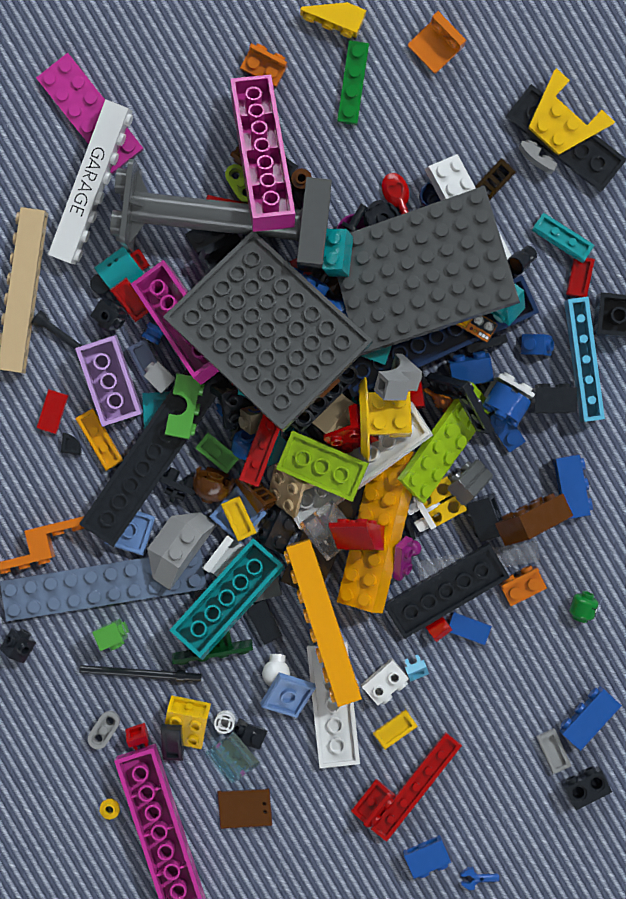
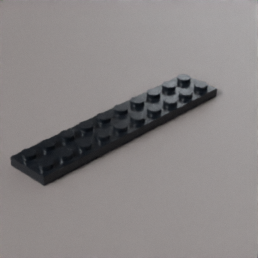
[80,368,227,547]

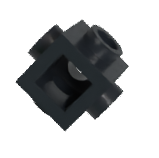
[90,299,128,331]
[0,628,36,663]

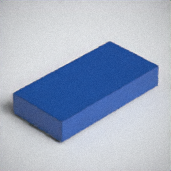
[449,612,492,645]

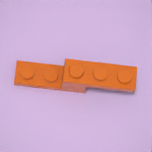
[0,516,84,574]

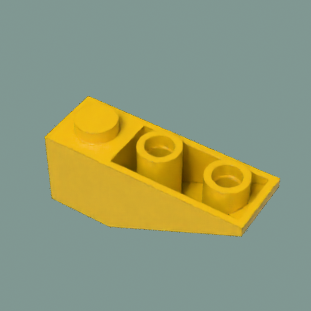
[300,2,366,38]

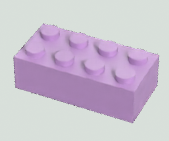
[75,335,143,427]

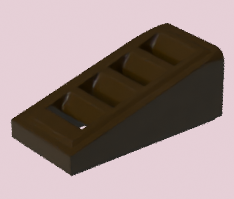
[475,158,517,200]

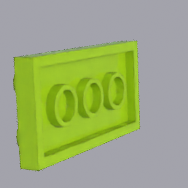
[276,431,369,502]

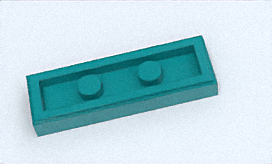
[531,212,595,263]

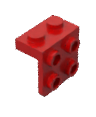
[323,404,379,453]

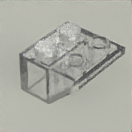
[299,499,347,561]

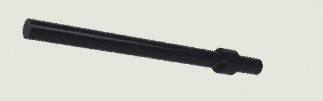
[79,665,202,683]

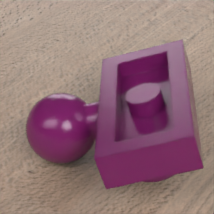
[393,536,422,581]

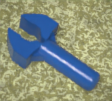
[460,867,499,890]

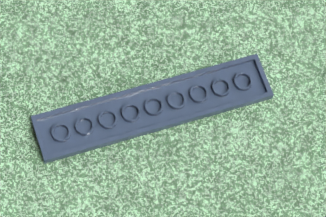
[0,548,207,622]

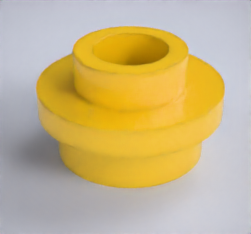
[100,799,120,820]

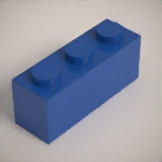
[553,455,593,519]
[559,686,622,751]

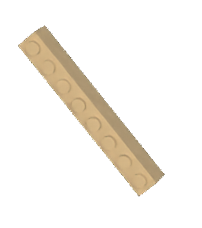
[0,207,48,374]

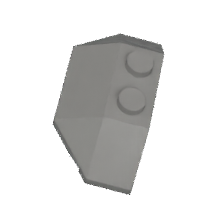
[147,512,217,590]

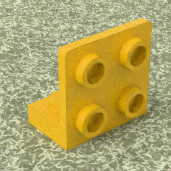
[165,695,211,749]

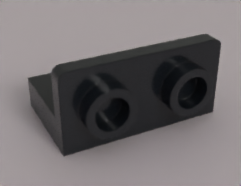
[185,229,232,256]

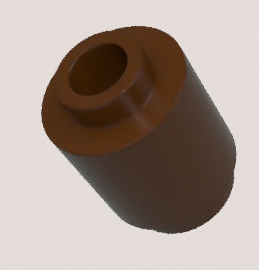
[291,168,312,192]

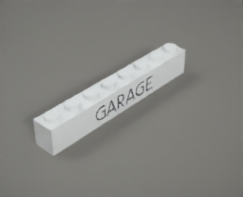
[48,99,133,265]

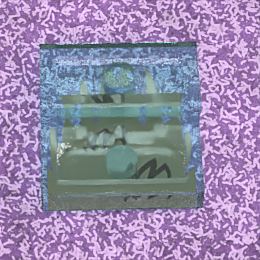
[206,732,260,783]

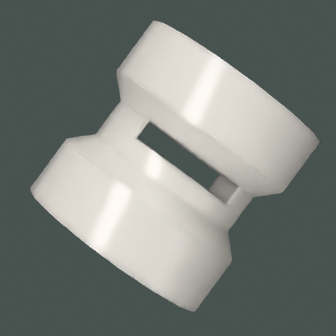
[214,710,235,734]

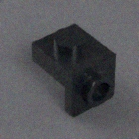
[232,718,268,750]

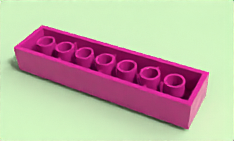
[230,75,295,232]
[114,743,206,899]

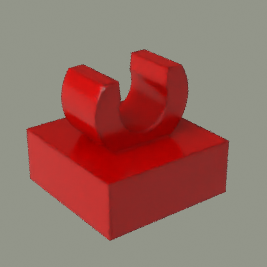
[125,723,149,750]

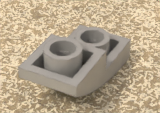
[518,140,557,174]

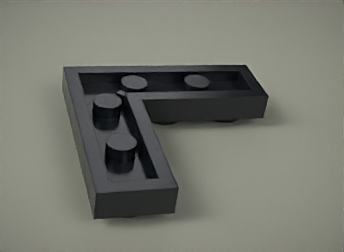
[425,372,494,435]

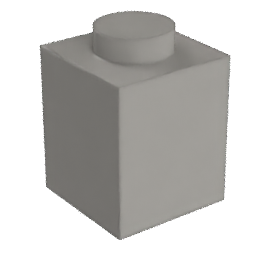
[144,361,176,393]

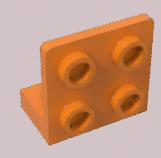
[408,11,466,74]

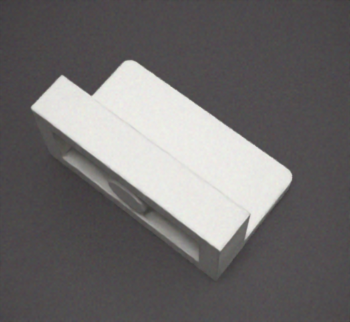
[203,534,245,577]

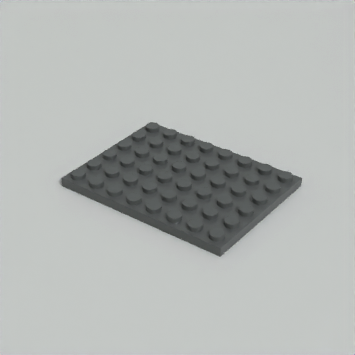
[337,186,520,356]
[163,231,373,432]

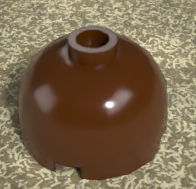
[193,466,235,504]

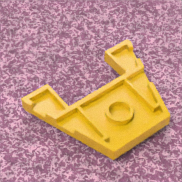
[528,68,615,155]

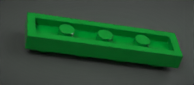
[337,40,369,125]

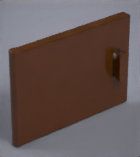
[217,788,273,829]

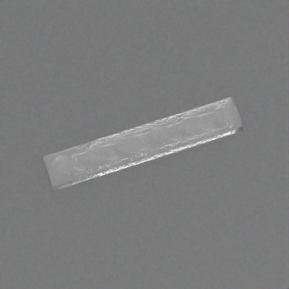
[416,541,540,582]

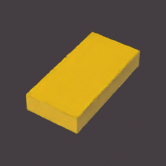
[221,496,257,541]
[373,709,418,750]

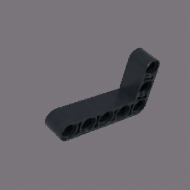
[280,363,358,442]

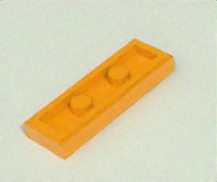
[75,408,123,471]

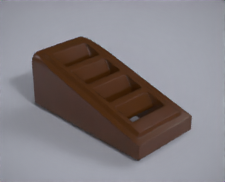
[235,478,278,514]

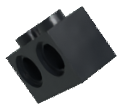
[562,766,612,810]

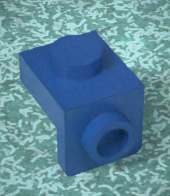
[521,334,554,356]

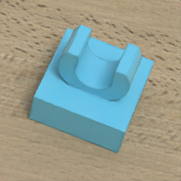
[405,655,429,681]

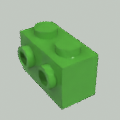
[92,618,129,651]

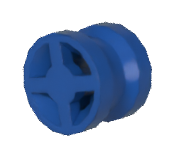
[141,322,164,346]

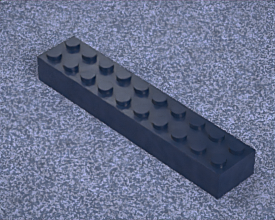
[342,275,540,398]

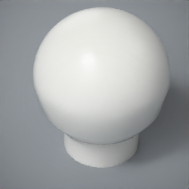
[262,654,290,686]

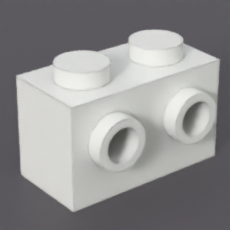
[361,658,409,705]

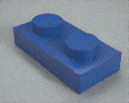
[490,415,526,453]

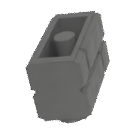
[448,459,493,505]

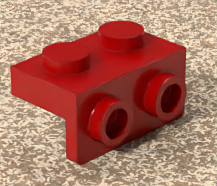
[351,779,396,827]

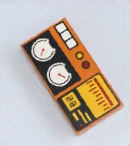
[456,315,498,343]

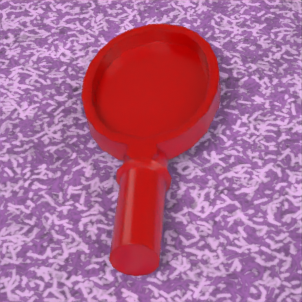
[382,173,409,215]

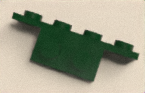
[172,630,253,665]

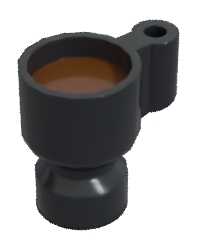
[507,246,537,279]

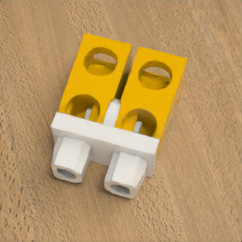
[408,476,467,532]

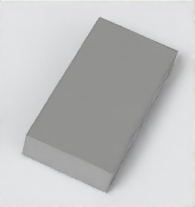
[536,728,572,774]

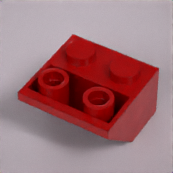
[329,519,385,551]

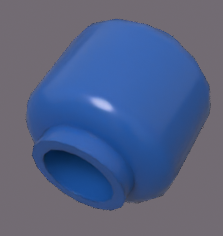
[231,430,255,460]

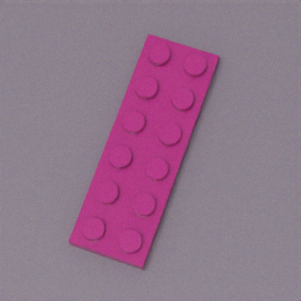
[36,53,144,175]

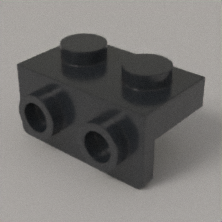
[256,505,297,554]

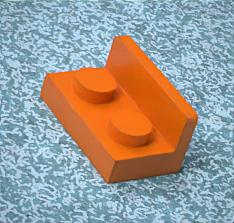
[240,43,288,88]
[499,565,547,606]

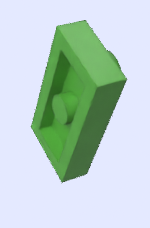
[196,432,239,474]

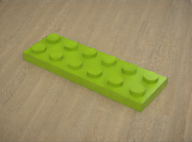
[397,382,490,503]

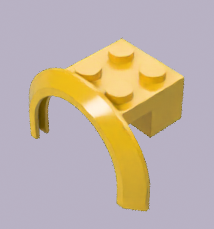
[358,377,412,462]

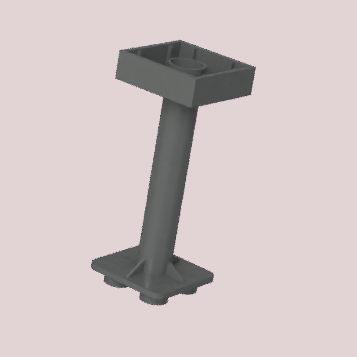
[110,159,332,274]

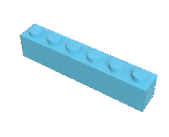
[564,297,605,422]

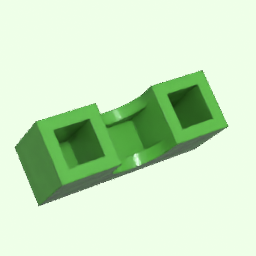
[165,373,204,440]

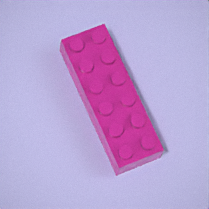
[131,260,219,385]

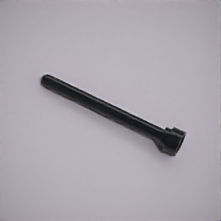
[31,310,82,350]

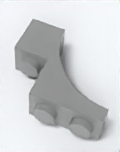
[374,354,422,400]

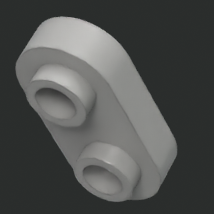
[88,711,120,749]

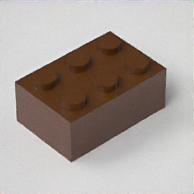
[495,493,573,546]

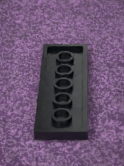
[505,84,626,193]
[384,542,510,639]

